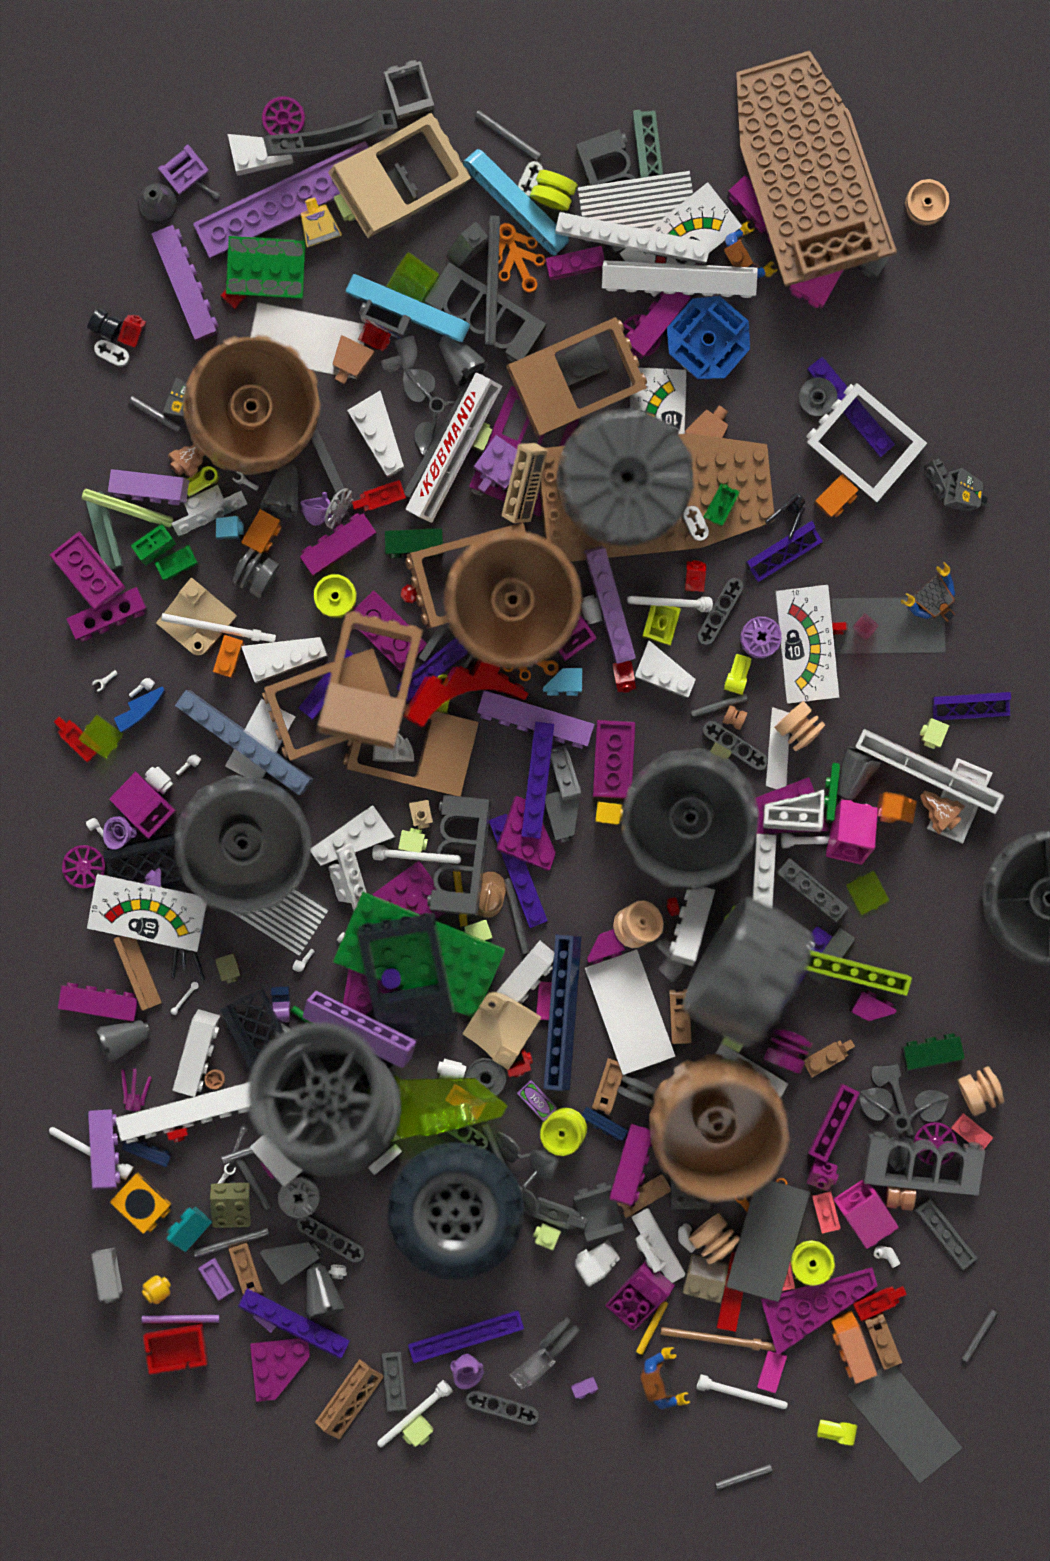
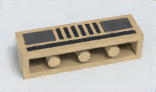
[502,443,548,523]

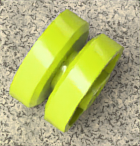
[529,170,578,211]
[314,574,357,618]
[540,1108,587,1156]
[790,1240,835,1285]

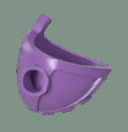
[300,492,332,526]
[103,816,137,849]
[451,1354,484,1389]

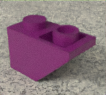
[587,929,625,965]
[850,990,896,1021]

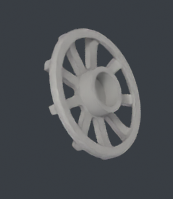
[325,488,353,529]

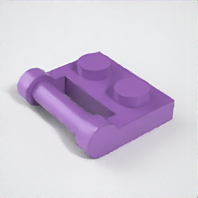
[158,145,209,195]

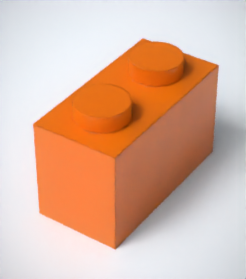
[814,473,858,518]
[241,509,282,555]
[213,635,244,679]

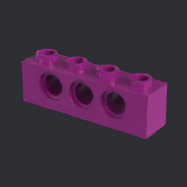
[66,587,147,642]

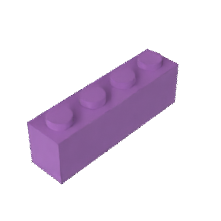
[108,469,189,506]
[88,1109,120,1190]

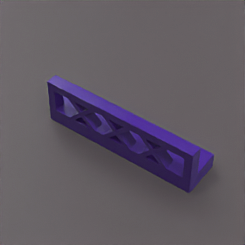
[746,521,823,582]
[299,648,354,720]
[932,692,1011,721]

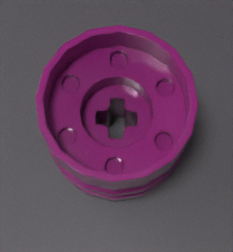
[763,1029,813,1074]

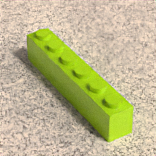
[805,950,912,996]

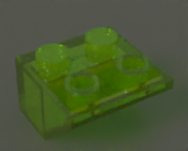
[387,252,440,302]

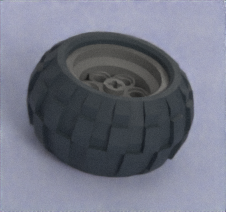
[388,1143,524,1280]

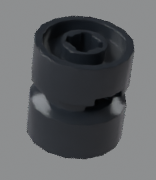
[87,307,123,342]

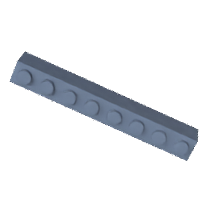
[175,690,313,795]

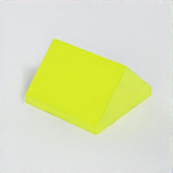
[642,605,681,645]

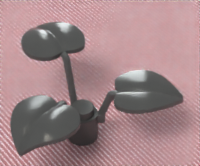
[403,369,464,456]
[860,1088,950,1172]
[496,1132,557,1216]

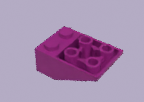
[558,614,597,661]
[109,771,177,839]
[605,1260,675,1331]

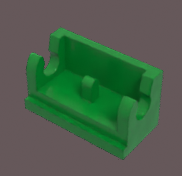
[703,484,740,527]
[131,524,176,566]
[155,545,199,581]

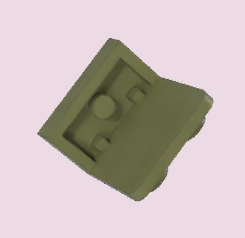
[210,1183,251,1228]

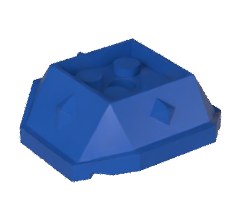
[667,296,750,380]

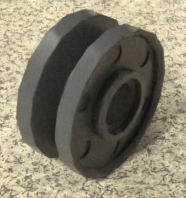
[466,1057,507,1099]
[617,1075,657,1107]
[539,1317,579,1358]

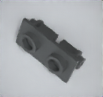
[924,458,948,500]

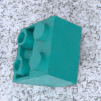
[166,1206,212,1252]

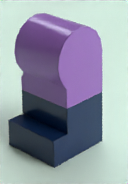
[271,986,290,1022]

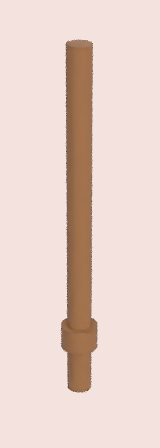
[660,1327,775,1351]

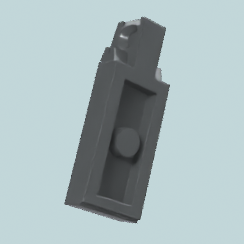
[533,1197,588,1229]

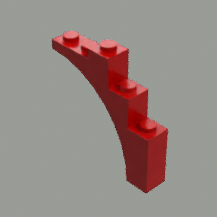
[402,659,528,726]

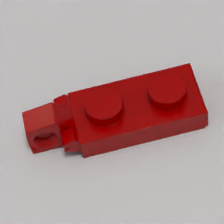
[352,480,406,511]
[54,717,101,763]
[853,1286,907,1321]

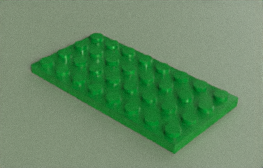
[333,891,505,1018]

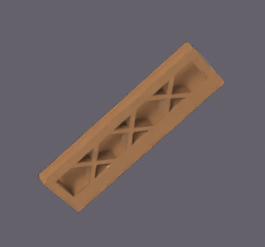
[114,936,162,1010]
[315,1359,384,1439]

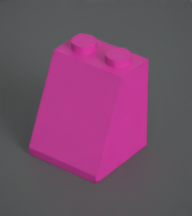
[789,270,843,308]
[826,800,878,865]
[833,1179,899,1249]

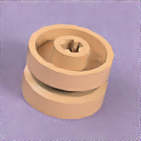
[905,179,950,226]
[613,901,664,948]

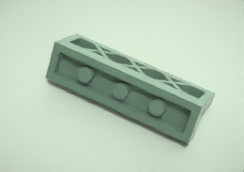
[632,109,663,178]
[86,491,124,570]

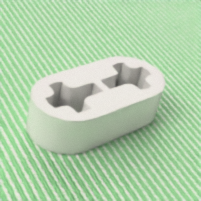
[518,162,543,197]
[94,340,130,367]
[682,506,709,541]
[368,1144,402,1175]

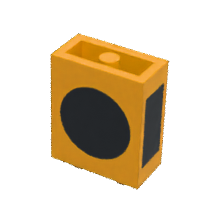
[110,1173,171,1234]

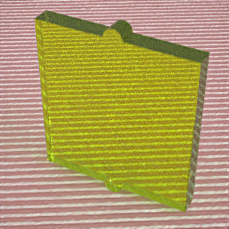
[79,715,124,759]
[846,871,889,915]

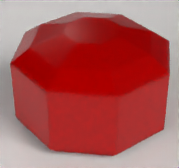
[401,585,417,604]
[666,897,680,916]

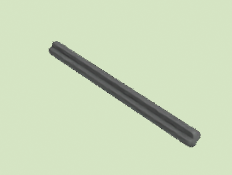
[485,216,500,345]
[404,379,472,499]

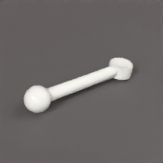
[170,982,199,1015]

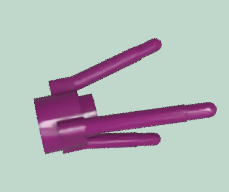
[121,1069,152,1111]

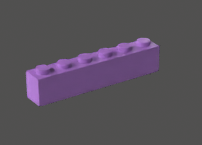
[151,225,219,342]
[584,546,636,664]
[477,690,594,749]
[303,991,416,1068]

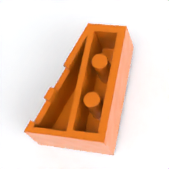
[877,793,917,824]
[830,1310,877,1383]

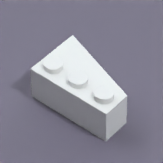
[228,134,293,175]
[634,641,696,698]
[763,790,824,832]
[497,941,554,1004]
[576,1240,620,1285]

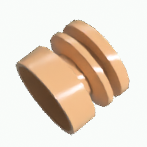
[774,701,825,751]
[957,1066,1005,1116]
[688,1213,740,1264]

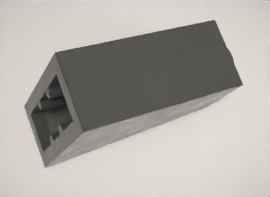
[447,222,489,268]
[545,785,581,843]
[260,1241,321,1285]

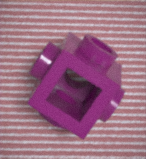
[807,1158,839,1191]

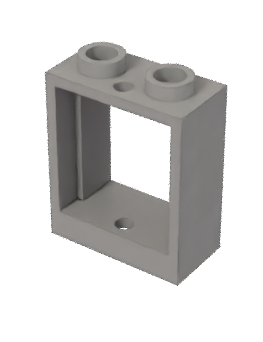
[384,60,434,120]
[92,1248,123,1303]

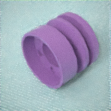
[740,617,782,658]

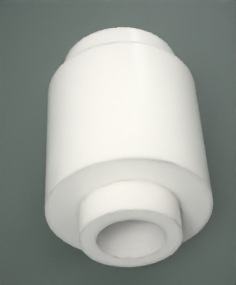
[581,595,602,624]
[145,766,173,795]
[437,1059,466,1082]

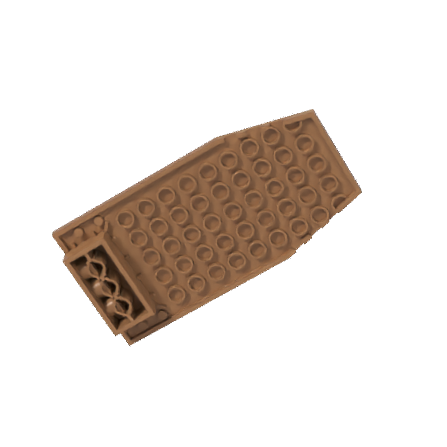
[736,51,897,287]
[539,433,775,562]

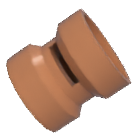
[722,705,747,730]
[205,1069,225,1089]

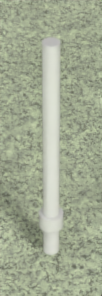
[161,613,276,642]

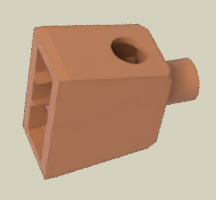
[332,335,375,384]
[684,406,728,438]

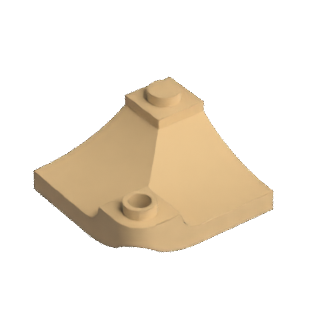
[156,578,237,656]
[463,992,541,1070]

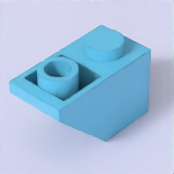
[216,516,244,539]
[543,668,582,696]

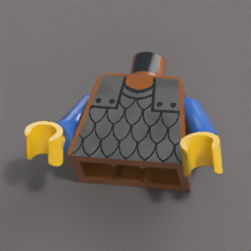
[724,221,777,278]
[900,563,955,622]
[641,1347,690,1409]

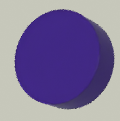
[381,968,401,989]

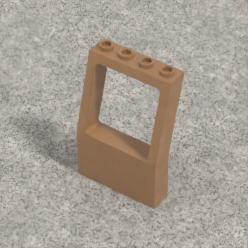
[506,317,647,437]
[406,523,526,629]
[318,612,422,750]
[262,648,390,761]
[343,704,479,797]

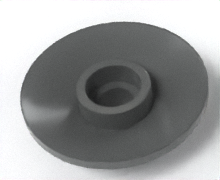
[799,377,837,416]

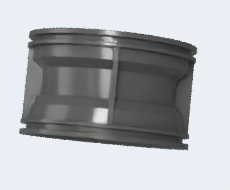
[248,1023,401,1177]

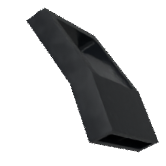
[358,913,458,1039]

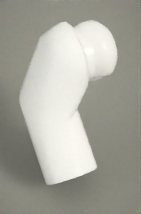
[678,1224,696,1253]
[874,1245,900,1268]

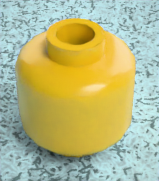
[141,1275,171,1304]

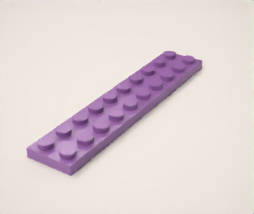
[193,141,369,259]

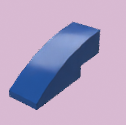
[114,686,166,733]

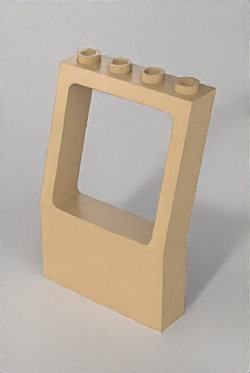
[328,113,471,238]

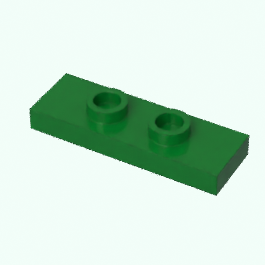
[823,763,840,823]

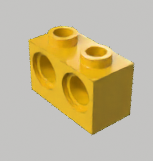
[595,802,623,825]

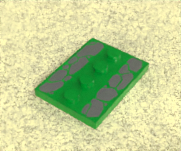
[226,236,305,299]

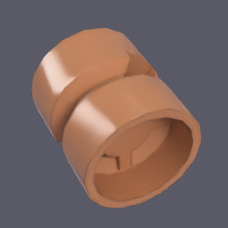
[885,1186,916,1211]

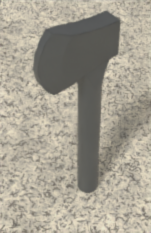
[871,1064,914,1136]

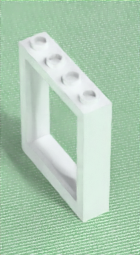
[806,383,927,502]

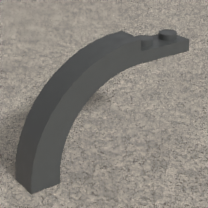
[263,109,398,156]

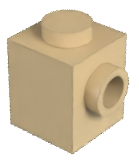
[409,800,433,829]

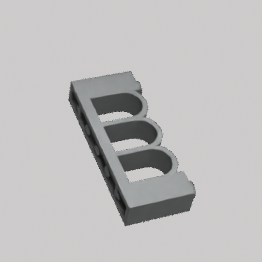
[576,129,636,255]
[424,263,546,363]
[427,795,491,916]
[862,1132,985,1195]

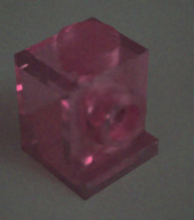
[852,613,879,641]

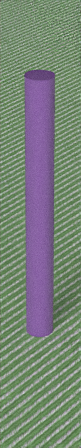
[142,1315,219,1324]

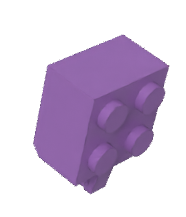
[474,435,517,492]

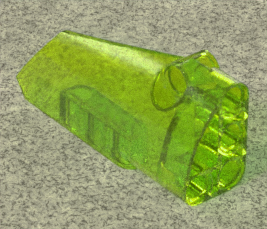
[367,1076,507,1142]

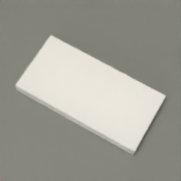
[225,699,295,778]
[927,758,992,844]

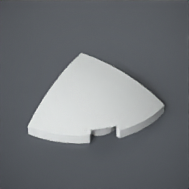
[373,729,414,762]

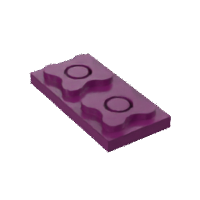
[49,532,125,612]
[352,590,427,671]
[593,720,635,799]

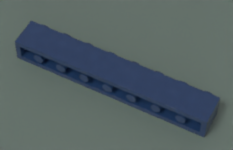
[544,935,582,1091]

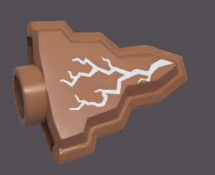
[168,444,205,478]
[920,791,965,834]

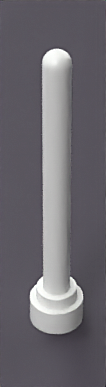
[628,596,713,612]
[781,833,829,848]
[372,845,461,863]
[49,1127,133,1180]
[697,1374,788,1409]
[377,1380,453,1447]

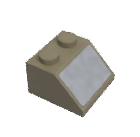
[682,1253,729,1303]

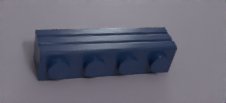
[581,1106,628,1142]
[122,1140,172,1167]

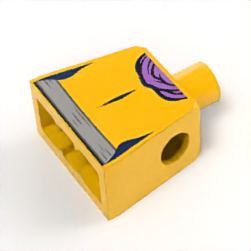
[301,198,341,247]

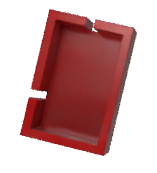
[143,1324,208,1374]

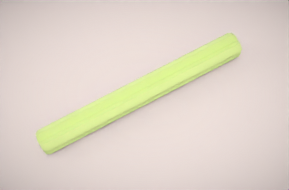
[82,489,173,528]

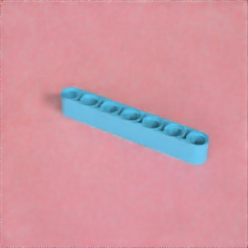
[463,149,569,255]
[345,274,470,343]

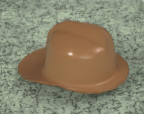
[478,872,506,917]

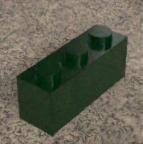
[385,528,443,559]
[902,1033,965,1070]

